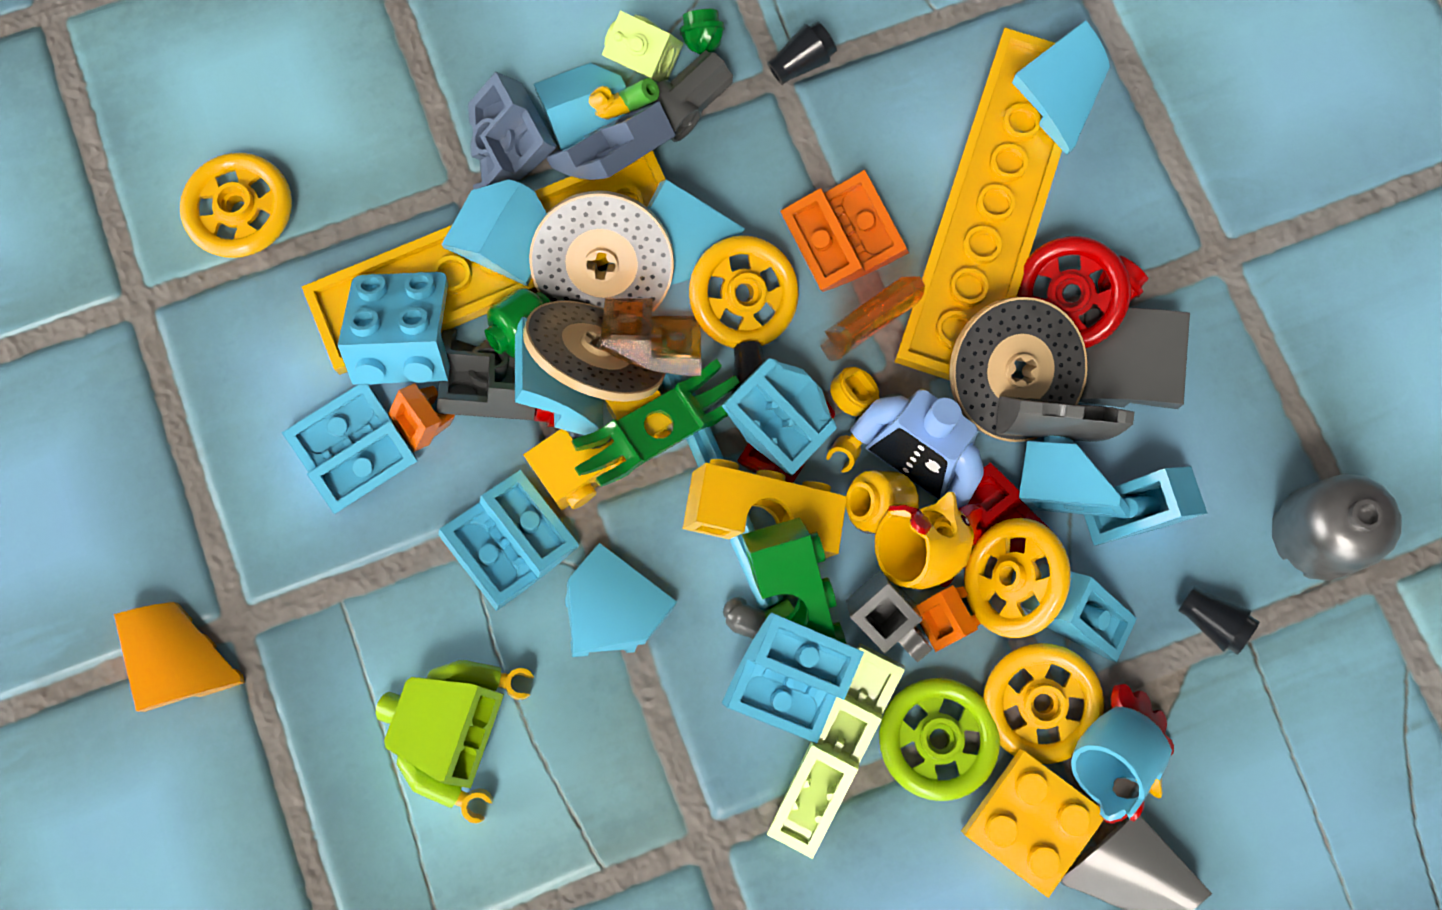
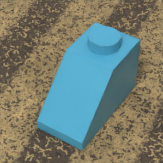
[1019,436,1130,518]
[1084,467,1207,546]
[1021,563,1137,662]

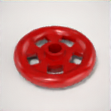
[1017,236,1131,348]

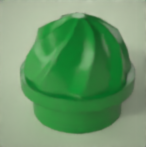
[679,9,725,55]

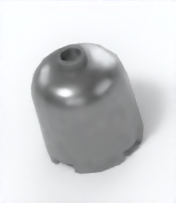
[1272,474,1402,581]

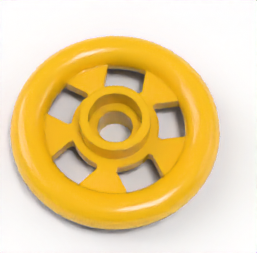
[180,152,292,258]
[689,235,799,348]
[964,518,1071,638]
[983,643,1104,764]

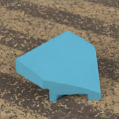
[647,179,745,285]
[565,543,677,657]

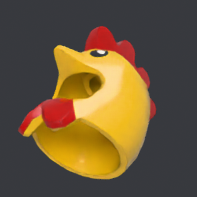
[875,492,982,590]

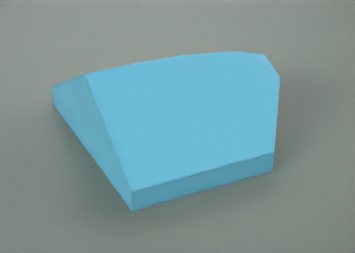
[534,63,627,150]
[442,179,547,286]
[721,358,837,476]

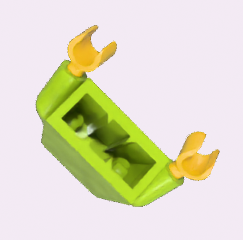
[376,660,534,823]

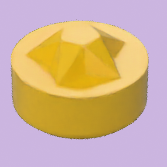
[830,367,879,416]

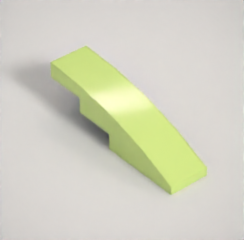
[767,643,905,859]

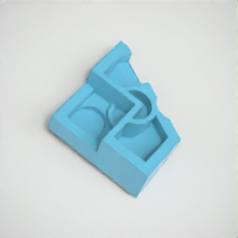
[1012,21,1110,155]

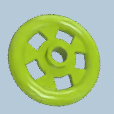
[879,678,1000,801]

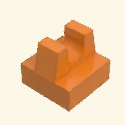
[388,383,455,452]
[917,585,981,652]

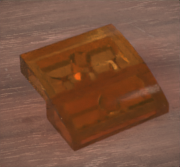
[820,276,925,361]
[600,298,701,376]

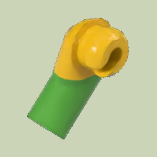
[589,78,659,120]

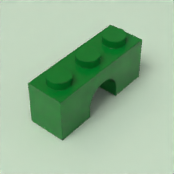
[741,517,847,644]

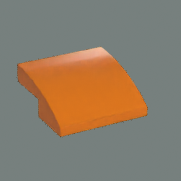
[780,170,909,292]

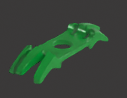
[571,359,740,487]

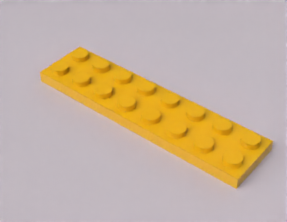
[894,27,1062,380]
[302,151,666,375]

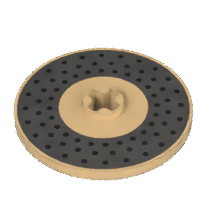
[529,191,674,324]
[949,297,1088,442]
[523,301,666,402]

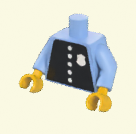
[826,389,984,509]

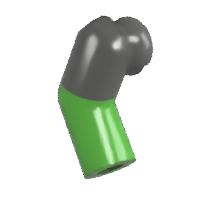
[723,597,794,639]

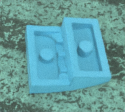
[515,317,604,435]
[282,384,418,514]
[438,470,579,611]
[722,613,864,743]

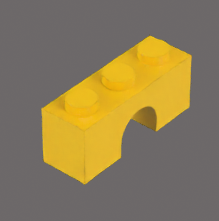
[523,390,673,511]
[682,459,847,559]

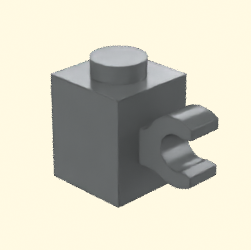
[846,570,933,662]

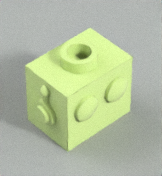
[602,11,684,83]

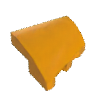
[114,602,245,712]

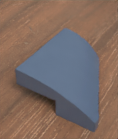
[468,72,557,190]
[547,101,676,180]

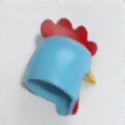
[1071,684,1174,824]

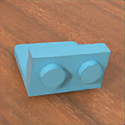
[338,272,450,384]

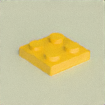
[961,749,1104,898]

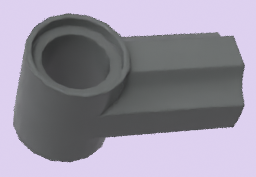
[646,50,733,142]

